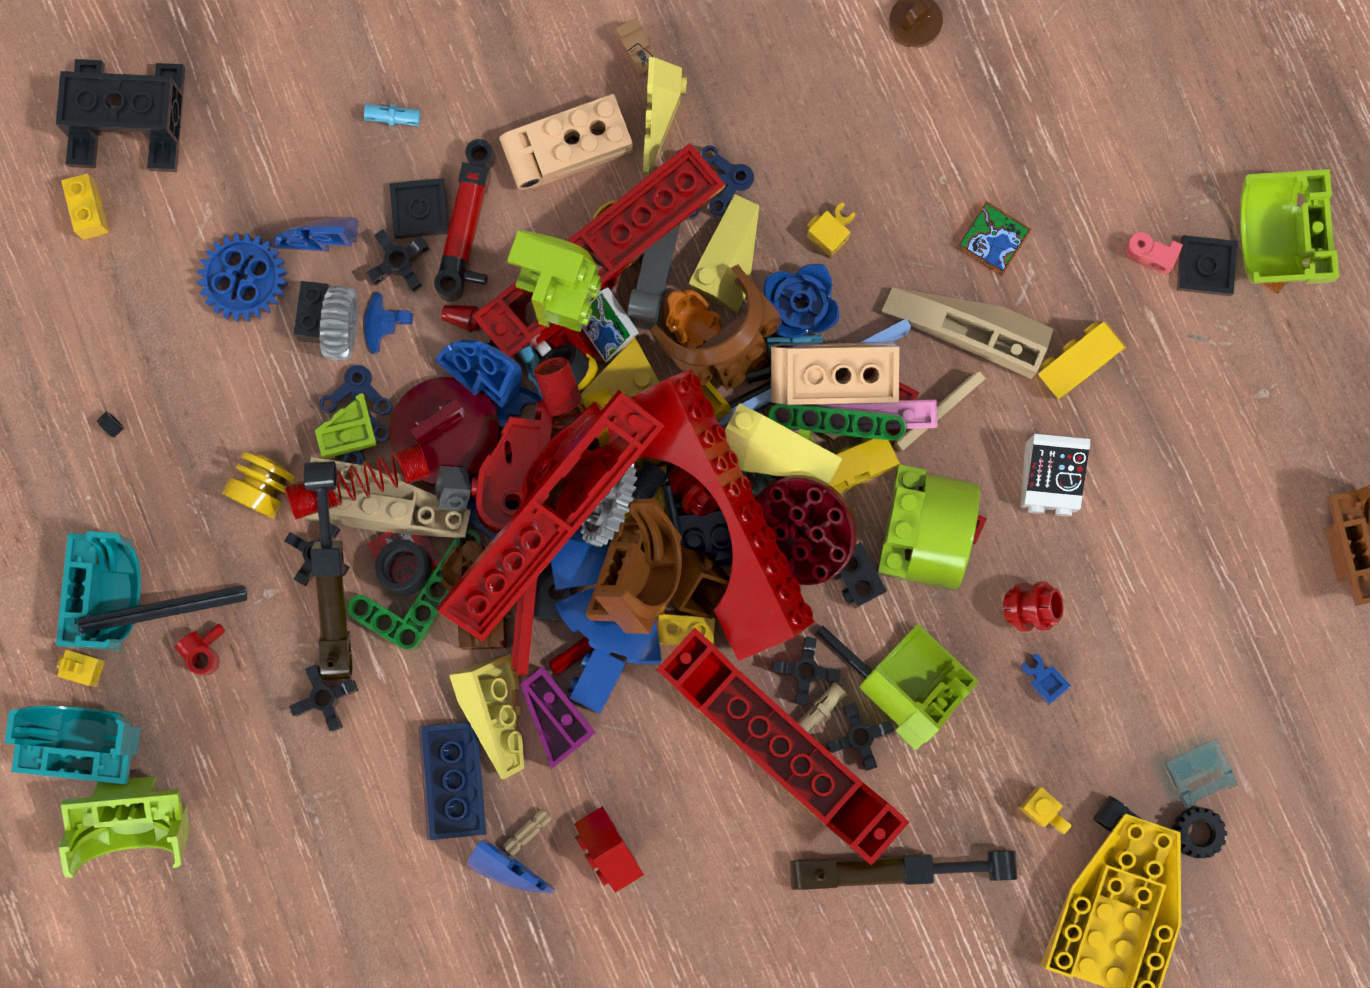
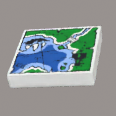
[582,288,639,363]

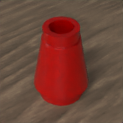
[441,305,481,333]

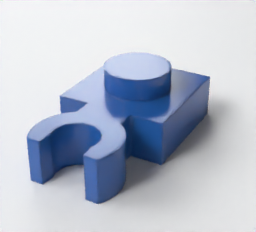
[1021,654,1071,706]

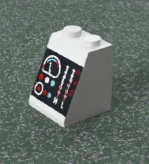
[1020,434,1090,516]

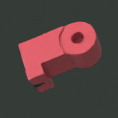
[1125,232,1183,275]

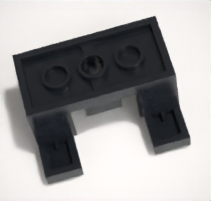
[56,59,185,172]

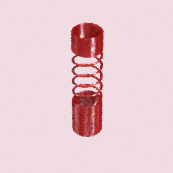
[534,357,599,447]
[284,444,431,520]

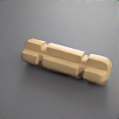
[503,809,552,856]

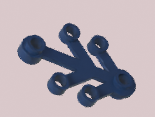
[676,145,754,220]
[319,365,392,465]

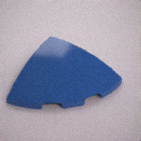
[274,217,359,252]
[435,340,522,408]
[550,507,611,590]
[555,587,662,665]
[467,839,555,894]

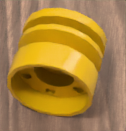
[221,451,296,519]

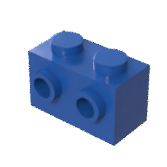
[568,649,626,714]

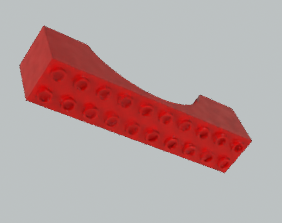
[631,369,815,661]

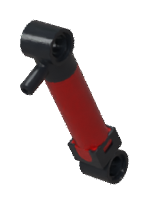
[434,139,495,302]

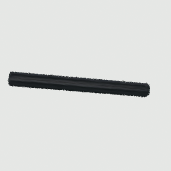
[77,585,248,634]

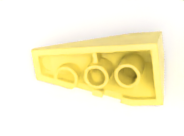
[643,57,687,179]
[688,194,759,314]
[725,403,843,484]
[449,654,524,779]

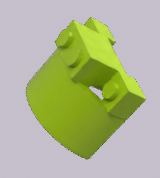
[1240,169,1339,284]
[877,464,980,591]
[859,624,979,750]

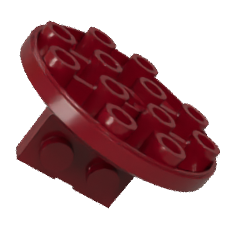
[389,377,500,485]
[755,475,857,585]

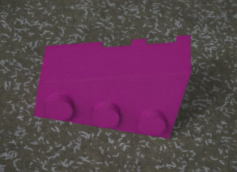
[520,667,597,769]

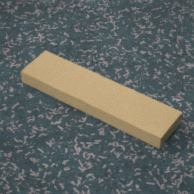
[893,371,986,452]

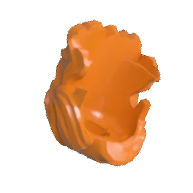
[663,289,722,349]

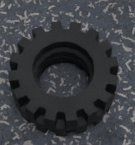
[1172,807,1227,859]

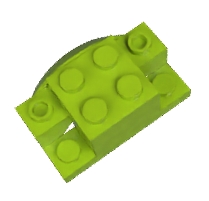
[507,229,602,332]
[59,776,190,878]

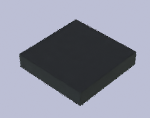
[390,178,449,239]
[1177,235,1238,296]

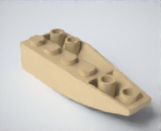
[881,287,1053,379]
[303,457,471,538]

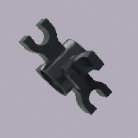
[367,229,429,292]
[284,523,350,586]
[771,637,841,706]
[289,665,359,732]
[826,703,895,771]

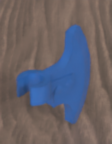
[364,292,413,354]
[487,386,542,431]

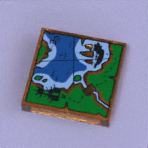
[956,201,1032,276]

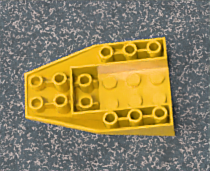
[1040,814,1182,988]

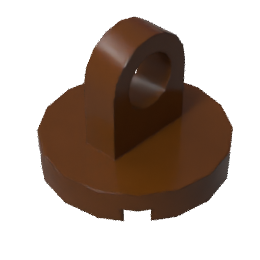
[889,0,943,48]
[441,540,485,592]

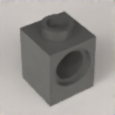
[434,466,471,511]

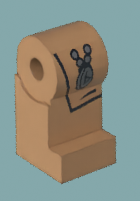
[615,18,656,76]

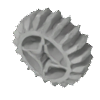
[319,286,359,361]

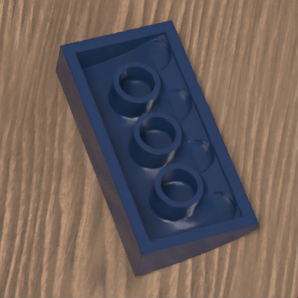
[666,507,733,566]
[418,722,486,840]

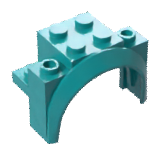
[56,531,141,651]
[4,706,141,784]

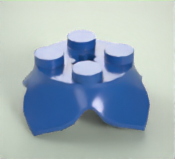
[764,264,839,338]

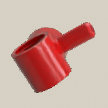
[174,624,225,676]

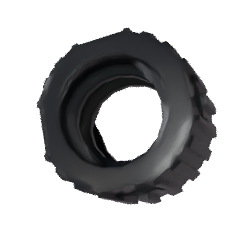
[97,411,124,438]

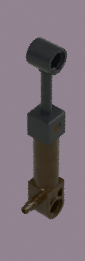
[304,461,353,680]
[790,850,1017,890]

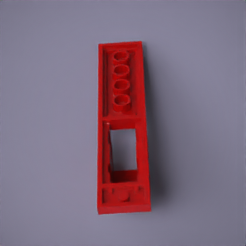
[472,143,725,358]
[437,389,665,642]
[471,398,553,677]

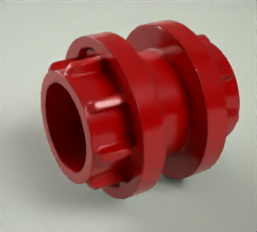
[667,465,719,517]
[1003,581,1064,632]

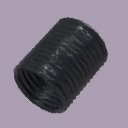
[631,460,668,499]

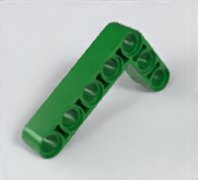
[764,403,907,482]
[347,529,482,651]

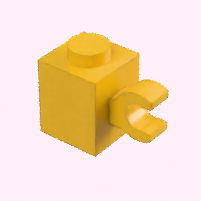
[807,202,855,258]
[56,650,105,687]
[1018,787,1072,834]

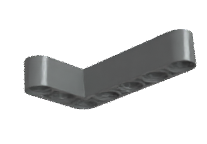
[628,224,680,330]

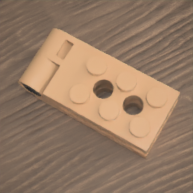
[499,94,633,190]
[771,343,899,405]

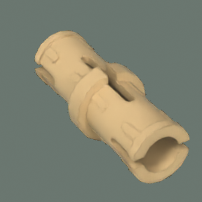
[797,682,847,734]

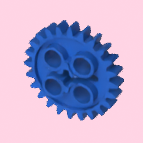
[197,233,288,322]

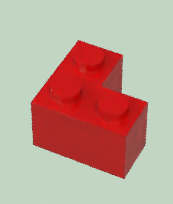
[574,806,644,893]

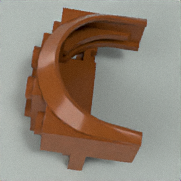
[650,264,782,391]
[1324,485,1370,606]
[585,499,682,634]

